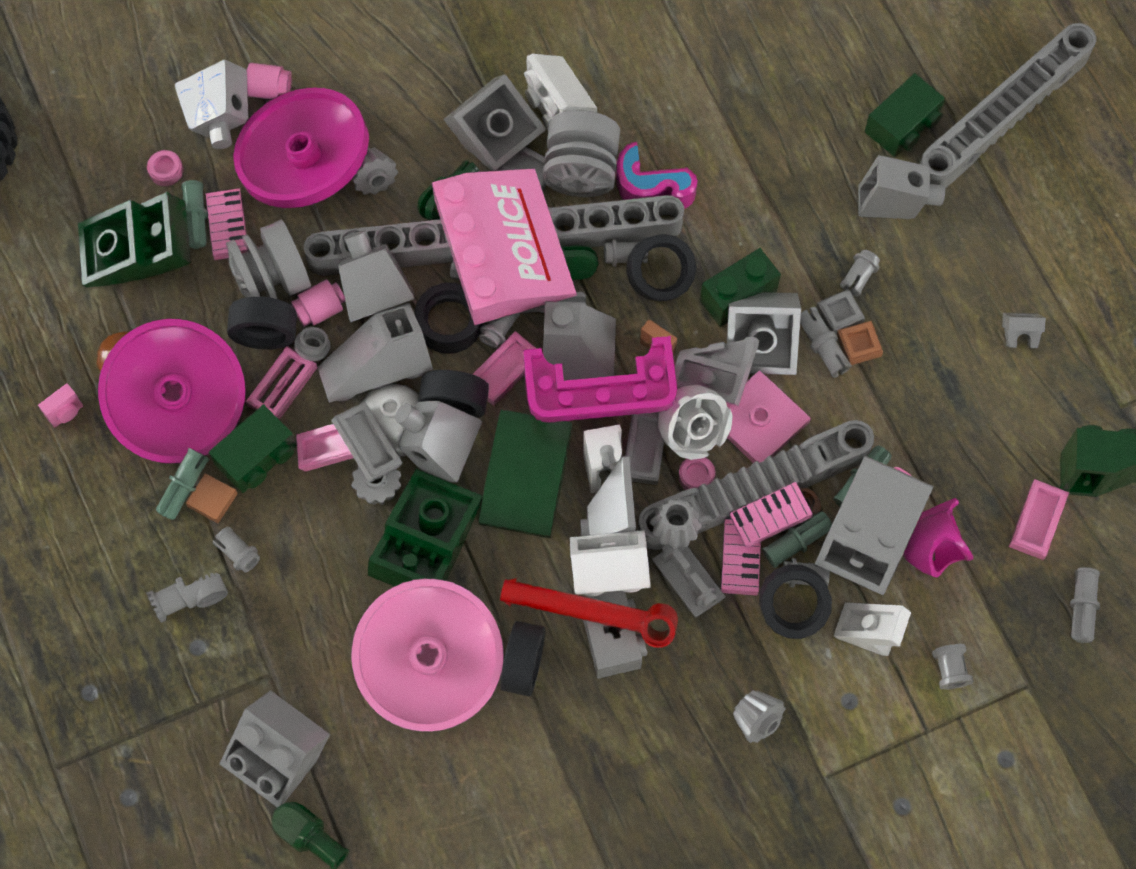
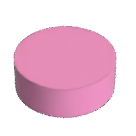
[147,150,183,186]
[679,457,715,490]

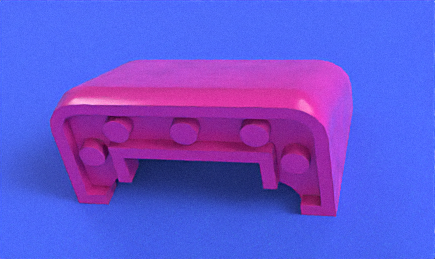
[523,336,677,422]

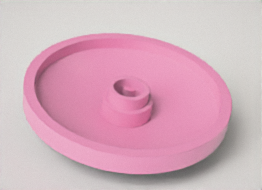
[351,579,504,731]

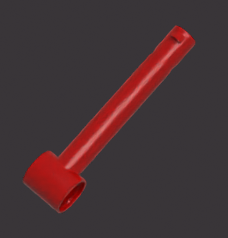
[500,578,678,648]

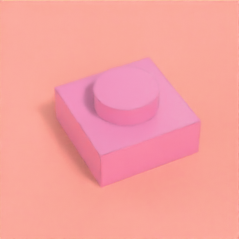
[38,383,83,428]

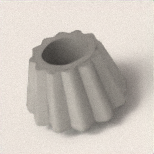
[352,147,398,195]
[351,465,401,505]
[650,498,702,549]
[733,690,786,743]

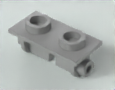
[652,544,726,618]

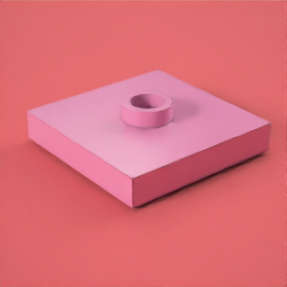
[726,370,811,463]

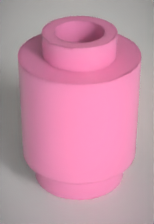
[246,63,292,100]
[291,279,345,327]

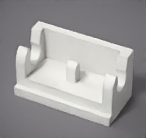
[583,424,622,493]

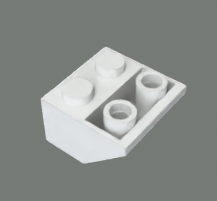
[524,54,597,130]
[570,530,651,596]

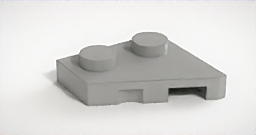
[675,336,760,406]

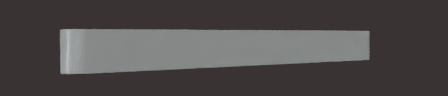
[304,196,684,276]

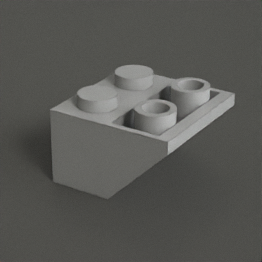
[219,690,330,808]

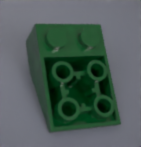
[1060,425,1136,497]

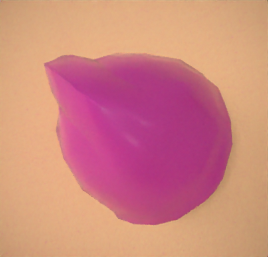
[903,498,974,578]

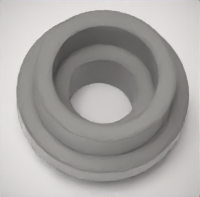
[294,327,330,361]

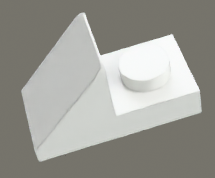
[834,603,911,656]

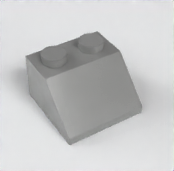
[443,74,546,171]

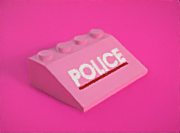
[432,169,577,326]

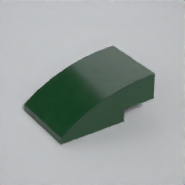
[78,192,191,288]
[479,409,572,538]
[368,469,483,587]

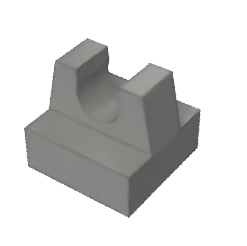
[1002,313,1046,348]

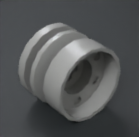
[543,110,620,197]
[226,219,311,299]

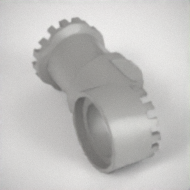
[147,573,228,623]

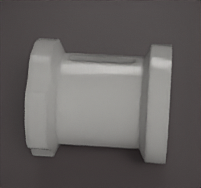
[932,644,974,690]

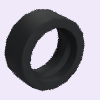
[626,234,697,302]
[415,283,482,354]
[227,296,297,350]
[418,370,489,418]
[759,564,832,639]
[501,621,545,696]

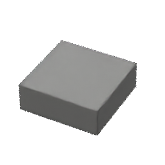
[816,289,865,335]

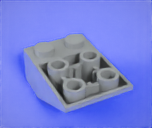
[317,303,433,403]
[815,456,934,596]

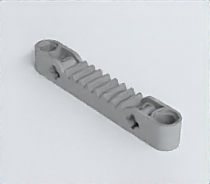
[920,23,1096,188]
[638,420,874,550]

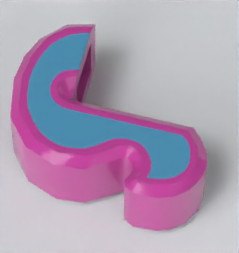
[616,141,697,209]

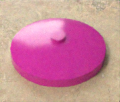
[233,88,369,208]
[98,319,246,464]

